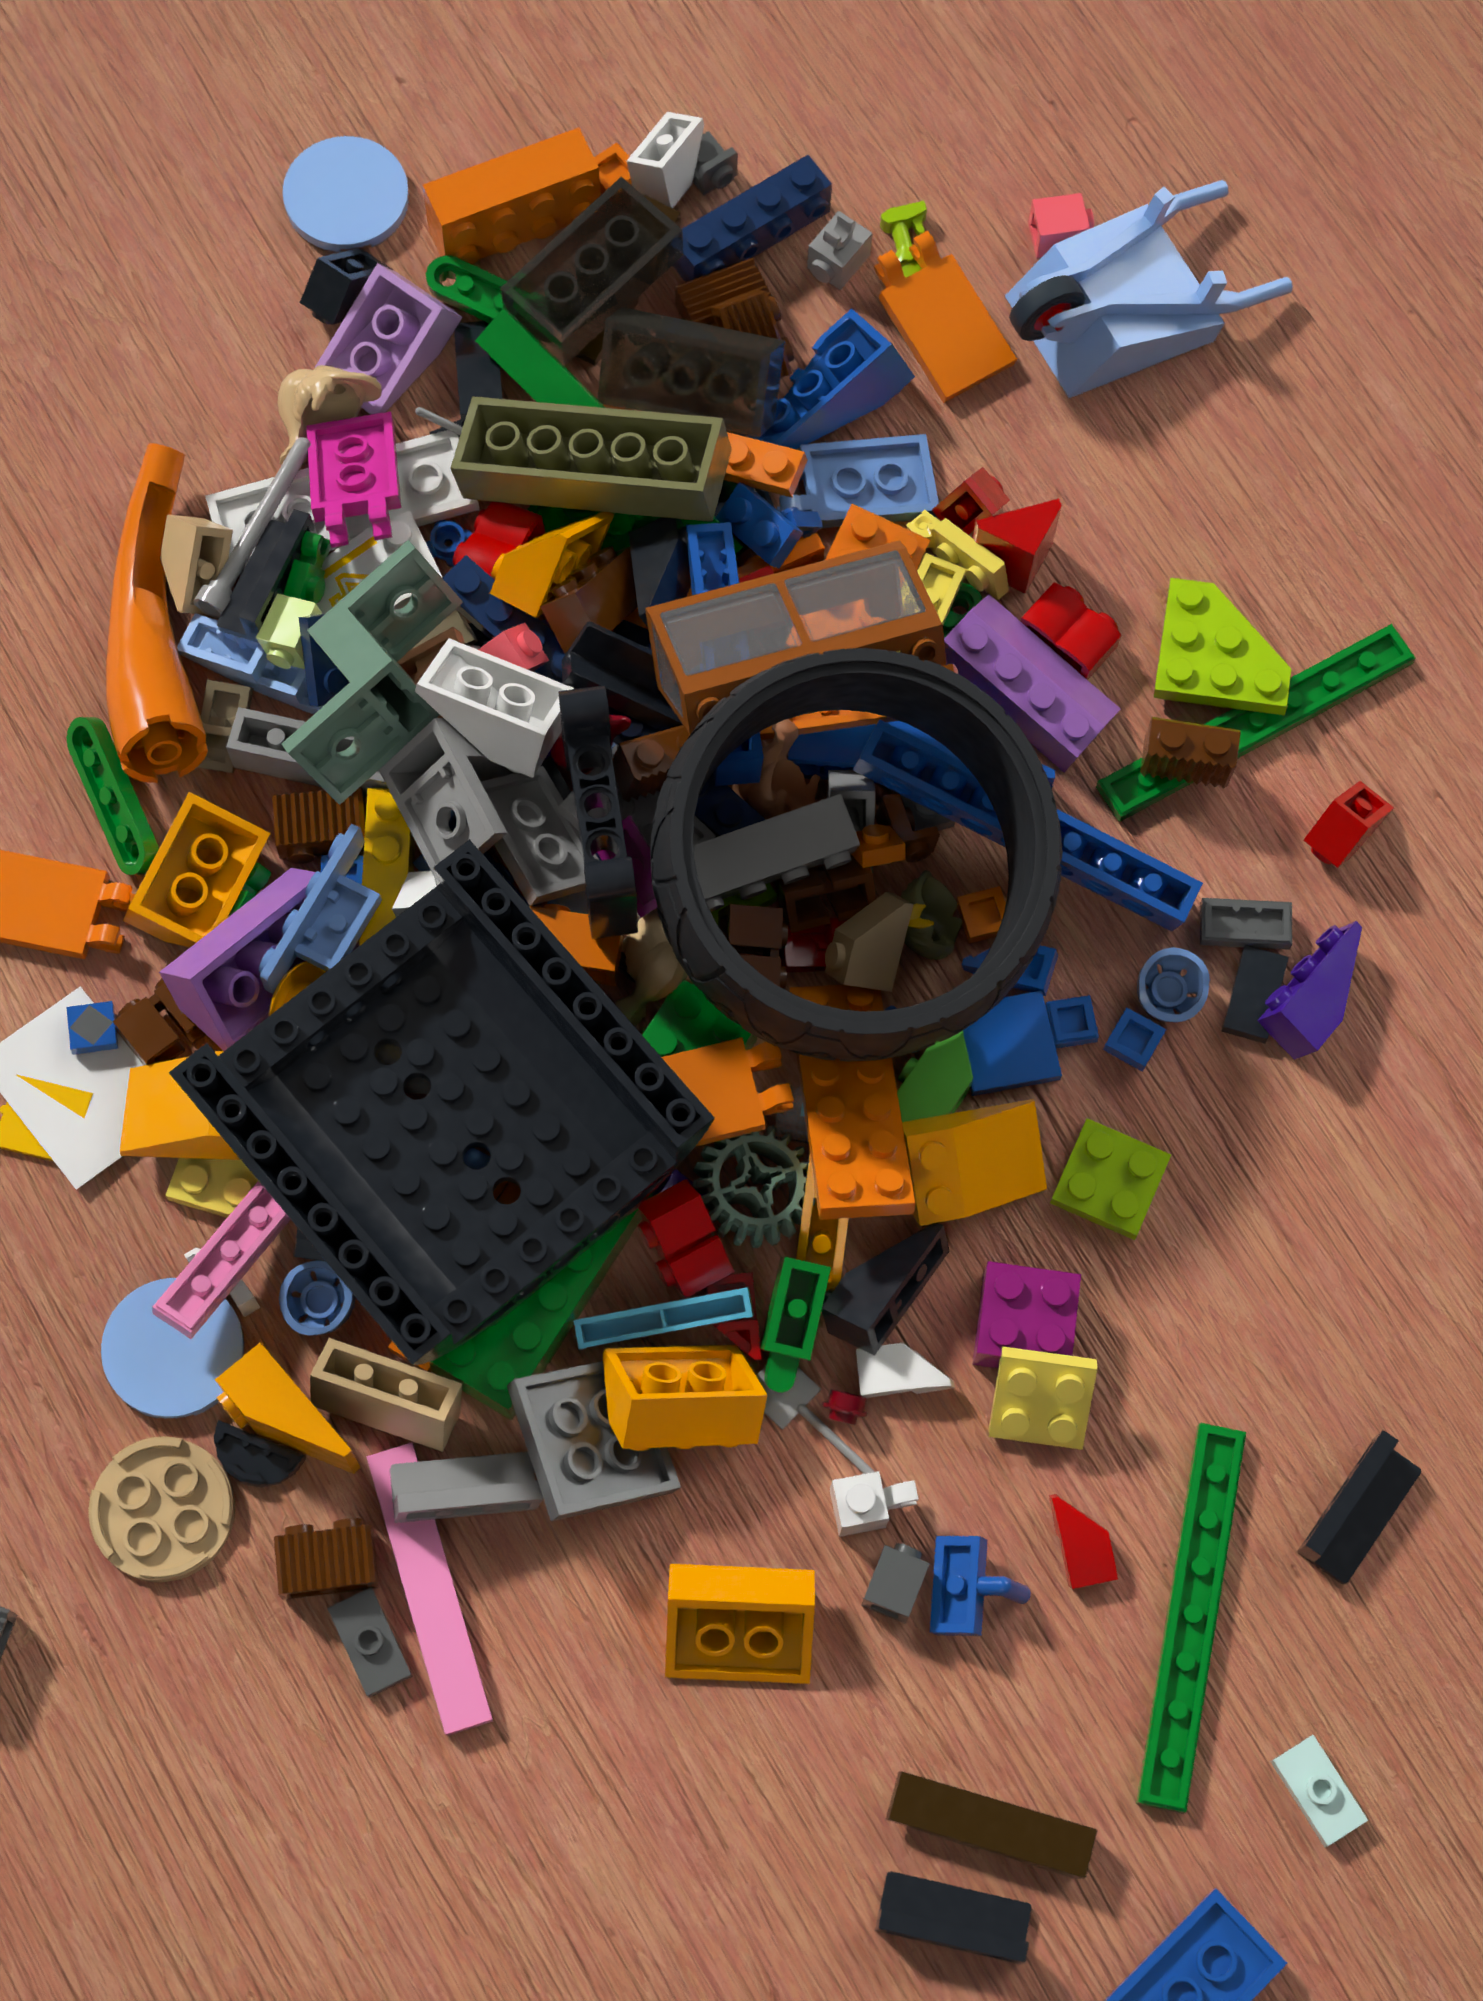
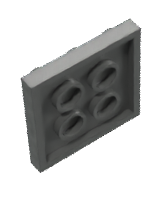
[507,1361,681,1522]

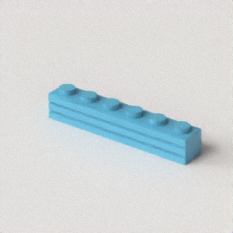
[574,1287,754,1349]

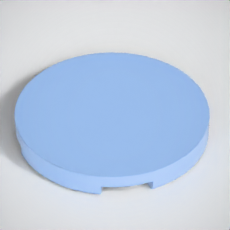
[283,136,409,252]
[101,1278,244,1419]

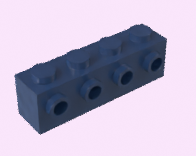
[670,154,832,283]

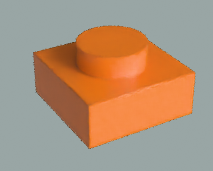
[594,143,632,202]
[852,824,906,868]
[956,886,1006,944]

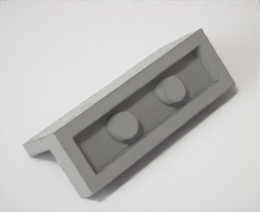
[390,1452,543,1523]

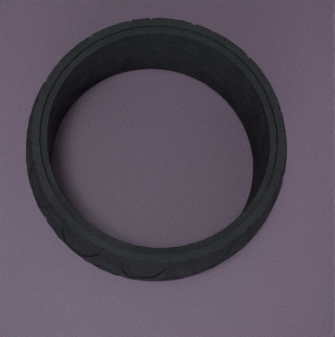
[650,648,1062,1062]

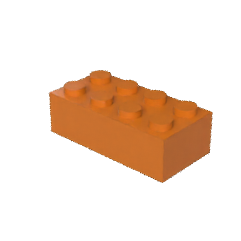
[422,127,601,265]

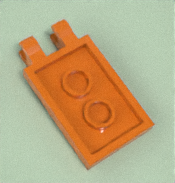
[874,231,1017,404]
[0,850,135,960]
[662,1038,794,1147]

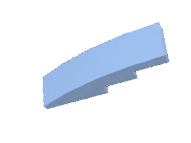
[177,613,323,714]

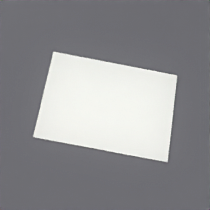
[0,986,144,1190]

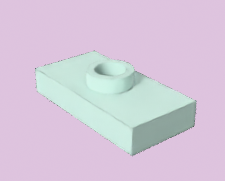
[1270,1735,1368,1847]

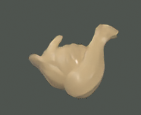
[278,365,382,465]
[615,908,688,1027]

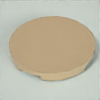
[89,1436,235,1582]

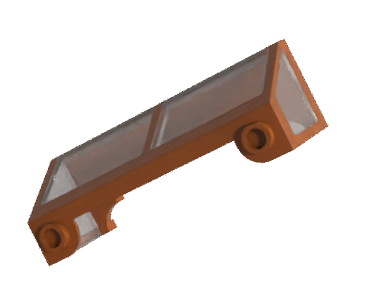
[645,540,946,734]

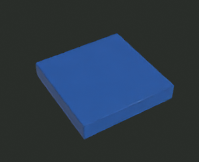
[963,991,1062,1096]

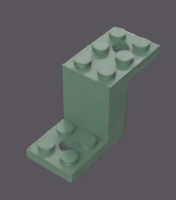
[281,540,463,805]

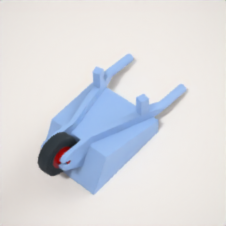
[1005,180,1293,398]

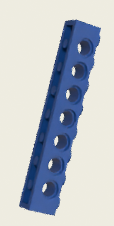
[853,719,1203,931]

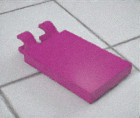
[306,411,402,548]

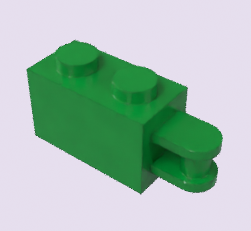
[760,1257,831,1393]

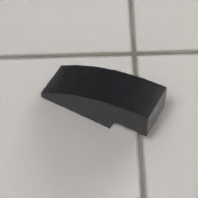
[454,321,503,427]

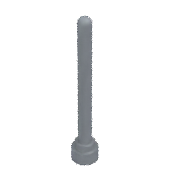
[194,437,311,619]

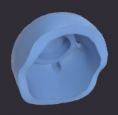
[1137,947,1210,1022]
[279,1260,355,1335]

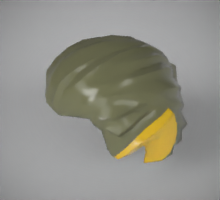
[901,870,963,960]

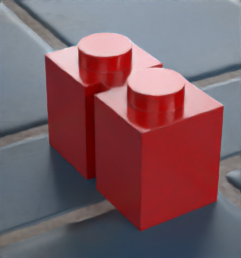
[637,1179,734,1298]

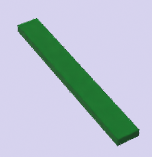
[475,309,746,559]
[1096,624,1416,822]
[1136,1423,1246,1814]

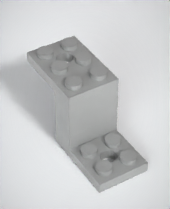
[379,645,515,876]

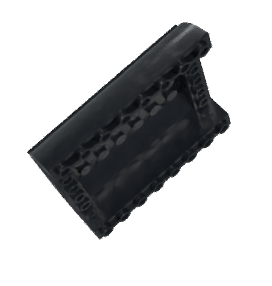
[168,839,715,1366]

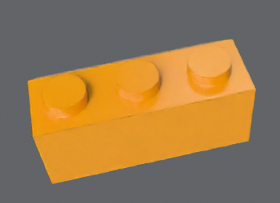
[490,512,614,618]
[123,792,270,947]
[603,1345,768,1451]
[665,1564,815,1684]

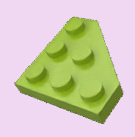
[1153,578,1291,715]

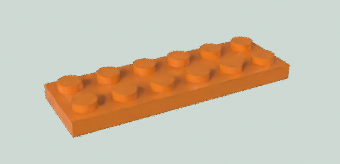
[789,985,915,1220]

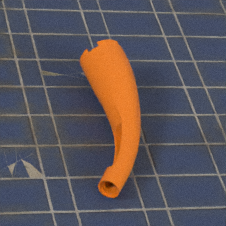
[106,443,208,783]

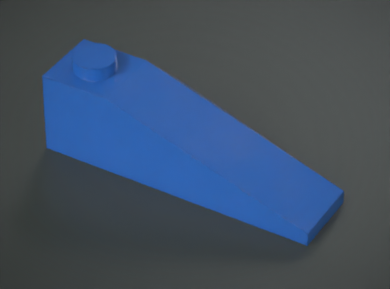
[747,308,916,450]

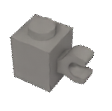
[807,211,872,290]

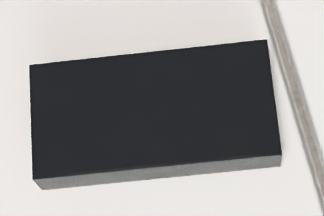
[1221,945,1289,1044]

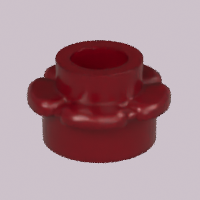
[822,1389,867,1425]

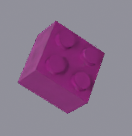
[972,1261,1081,1369]

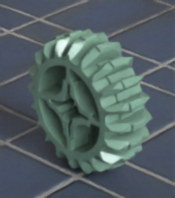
[691,1125,816,1248]

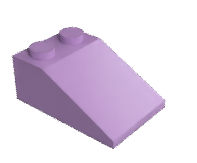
[314,263,462,415]

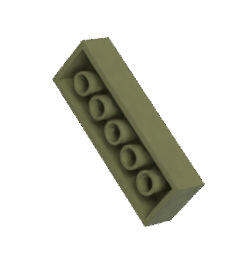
[450,397,732,522]

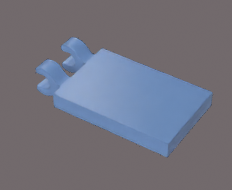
[777,434,939,528]

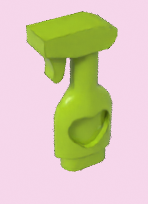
[880,201,927,278]

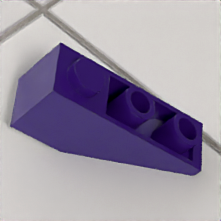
[1258,921,1362,1060]

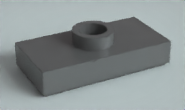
[1200,898,1292,950]
[327,1587,413,1698]

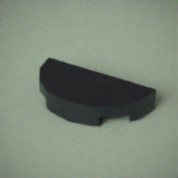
[214,1420,306,1488]

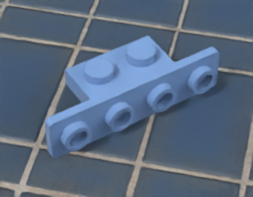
[259,824,382,994]

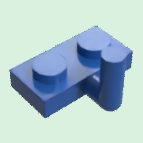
[930,1536,1031,1636]

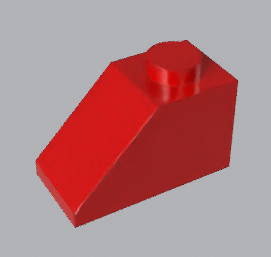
[932,467,1010,535]
[1303,781,1394,868]

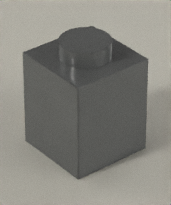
[861,1543,930,1624]

